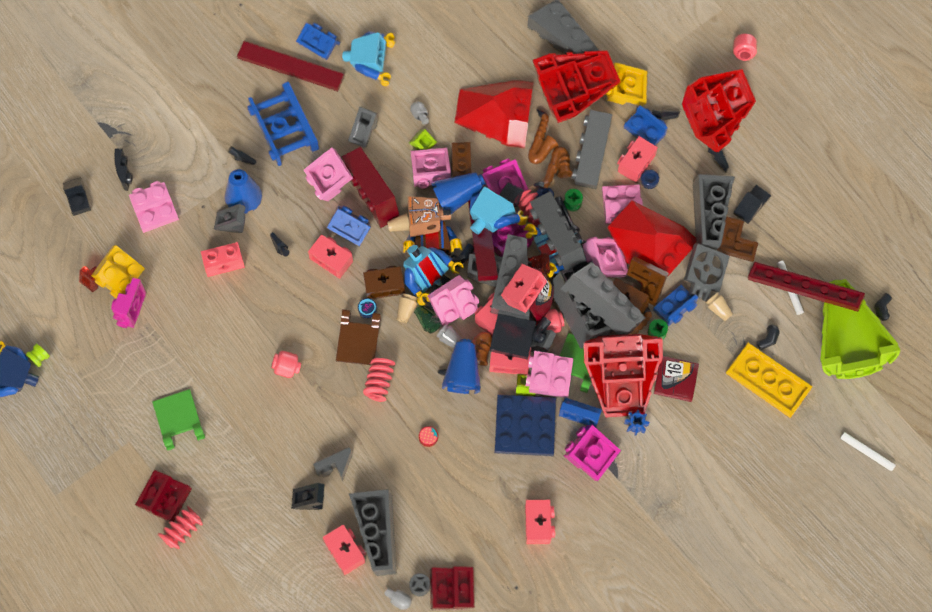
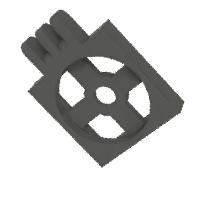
[684,243,730,301]

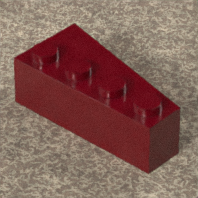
[341,147,399,229]

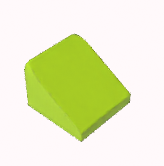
[409,129,437,150]
[516,374,536,397]

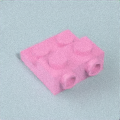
[304,148,353,202]
[411,148,451,189]
[129,181,179,233]
[602,185,643,224]
[582,237,628,277]
[427,275,480,326]
[526,351,573,398]

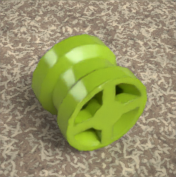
[25,343,50,368]

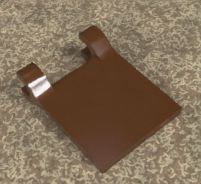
[336,309,381,366]

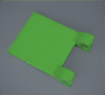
[560,333,592,393]
[152,389,205,451]

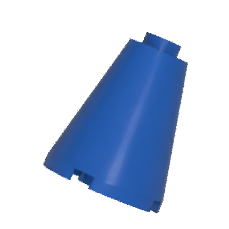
[224,169,262,214]
[431,172,485,214]
[442,339,481,394]

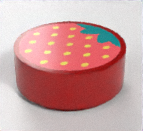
[419,426,438,447]

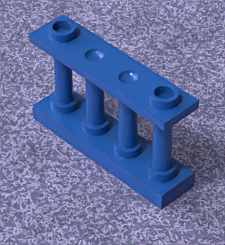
[247,82,319,166]

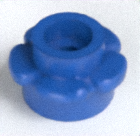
[271,117,289,135]

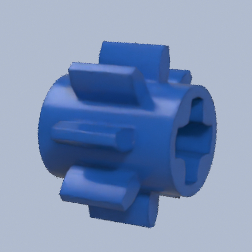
[624,410,650,436]

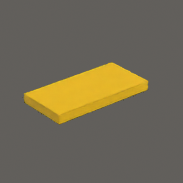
[726,342,813,418]

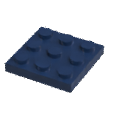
[495,395,556,456]

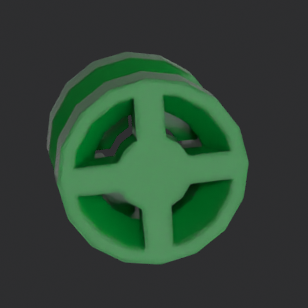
[564,189,583,212]
[647,319,668,341]

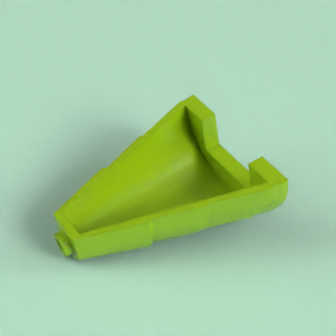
[820,279,900,379]

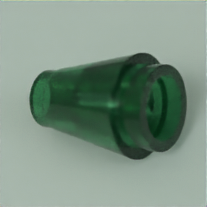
[414,306,441,334]

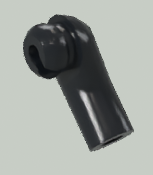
[451,244,474,267]
[874,293,892,321]
[532,316,551,343]
[757,324,780,350]

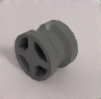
[409,573,430,597]

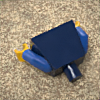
[0,341,39,397]

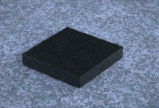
[490,314,536,360]

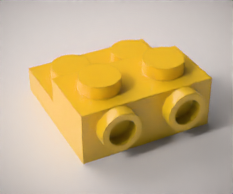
[605,62,647,106]
[91,245,145,299]

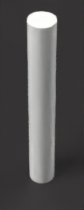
[777,261,804,315]
[840,432,895,471]

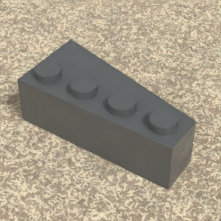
[349,489,397,576]

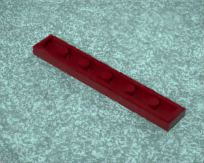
[237,41,345,92]
[468,200,498,281]
[748,261,865,312]

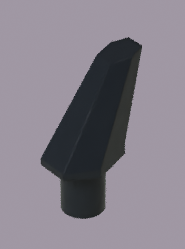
[652,109,680,121]
[228,146,257,165]
[708,148,729,172]
[270,232,290,257]

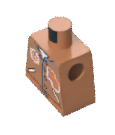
[408,196,451,237]

